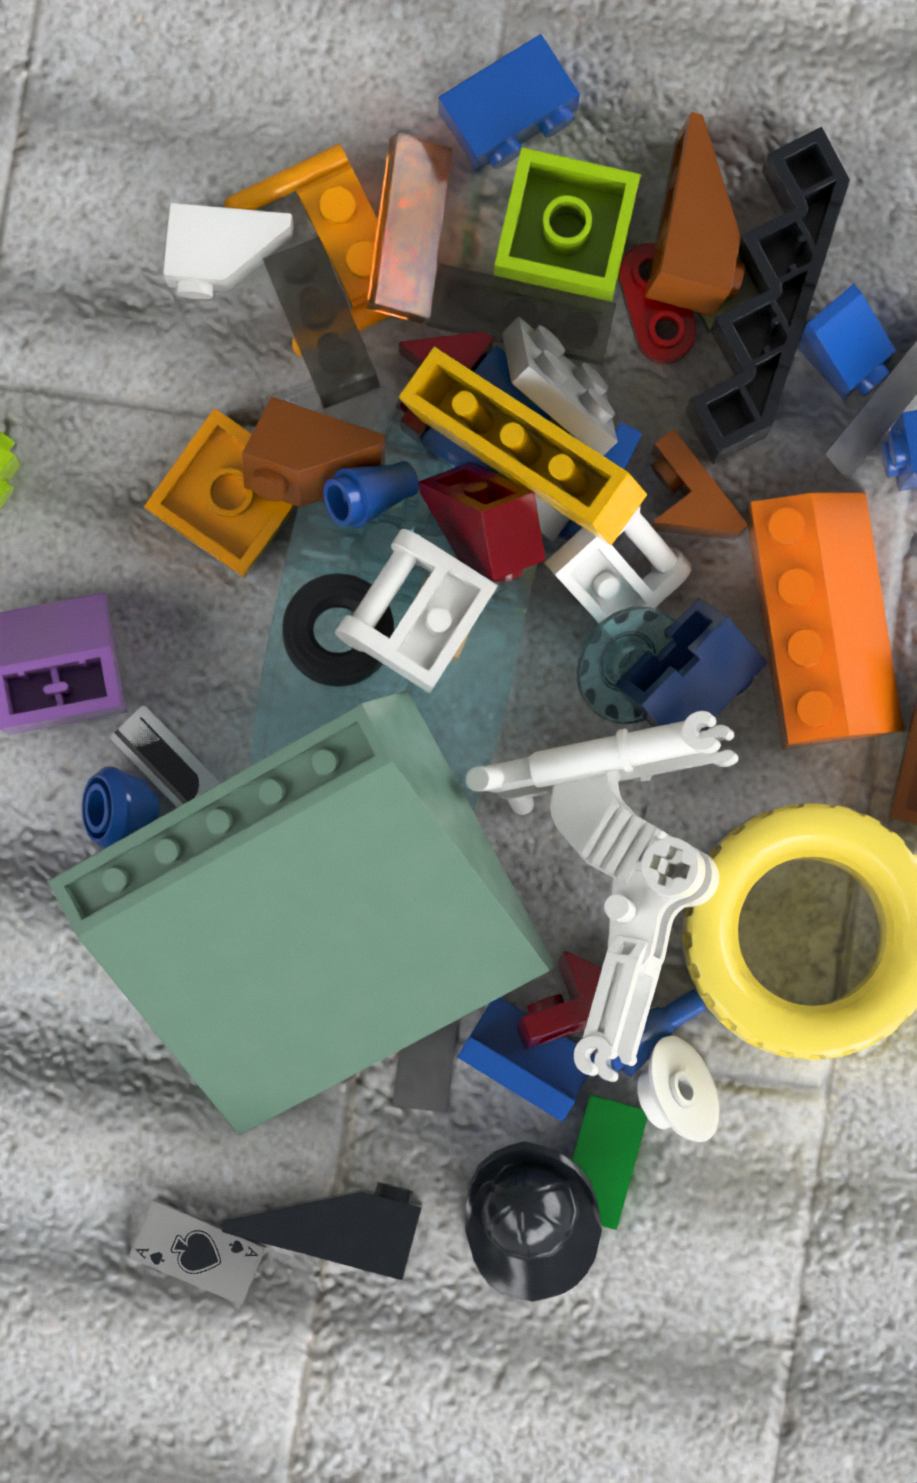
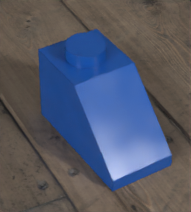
[797,283,896,400]

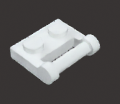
[545,505,691,643]
[335,529,498,693]

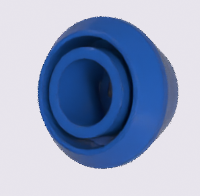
[82,766,159,849]

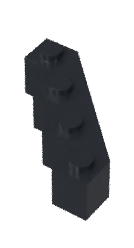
[685,126,850,464]

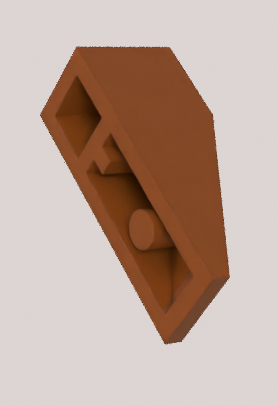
[645,112,745,316]

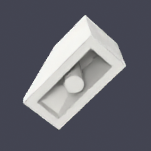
[163,203,294,299]

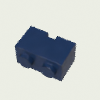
[614,598,768,732]

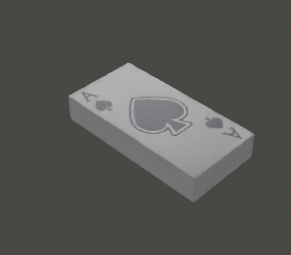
[128,1199,267,1305]

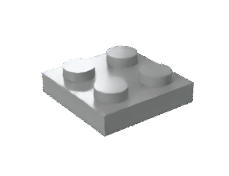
[502,316,618,456]

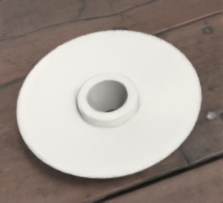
[637,1036,719,1142]

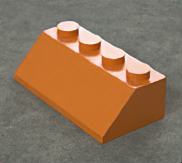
[745,493,904,750]

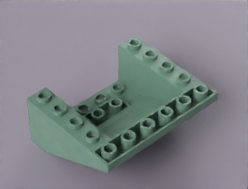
[48,690,556,1135]

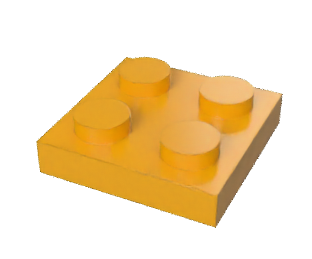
[144,408,296,579]

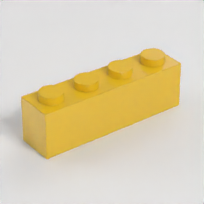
[398,347,647,545]

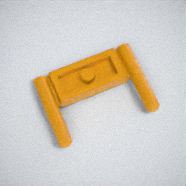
[224,143,418,358]

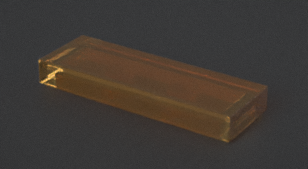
[366,132,452,324]

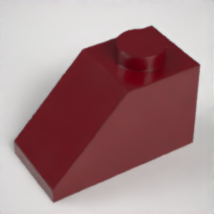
[418,462,546,582]

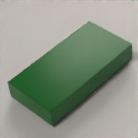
[571,1094,647,1230]

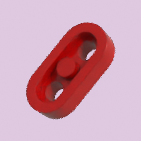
[618,243,696,364]

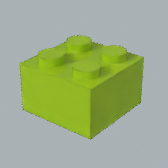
[494,147,641,306]

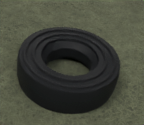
[282,573,394,687]

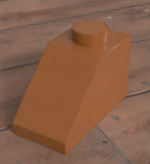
[242,396,386,507]

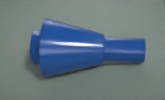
[597,989,706,1077]

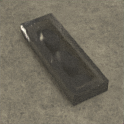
[263,237,381,409]
[426,263,617,366]

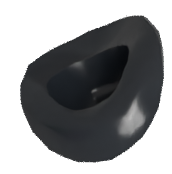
[465,1141,602,1302]

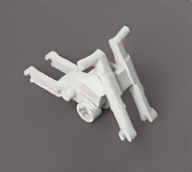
[466,711,738,1082]

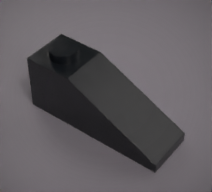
[222,1182,422,1280]

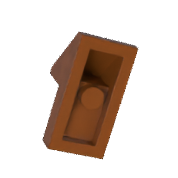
[651,429,748,540]

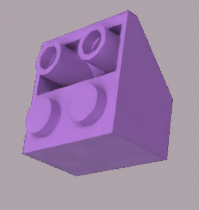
[0,593,128,735]

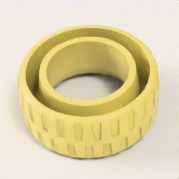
[682,803,917,1060]

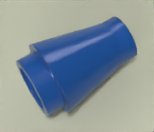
[323,461,419,528]

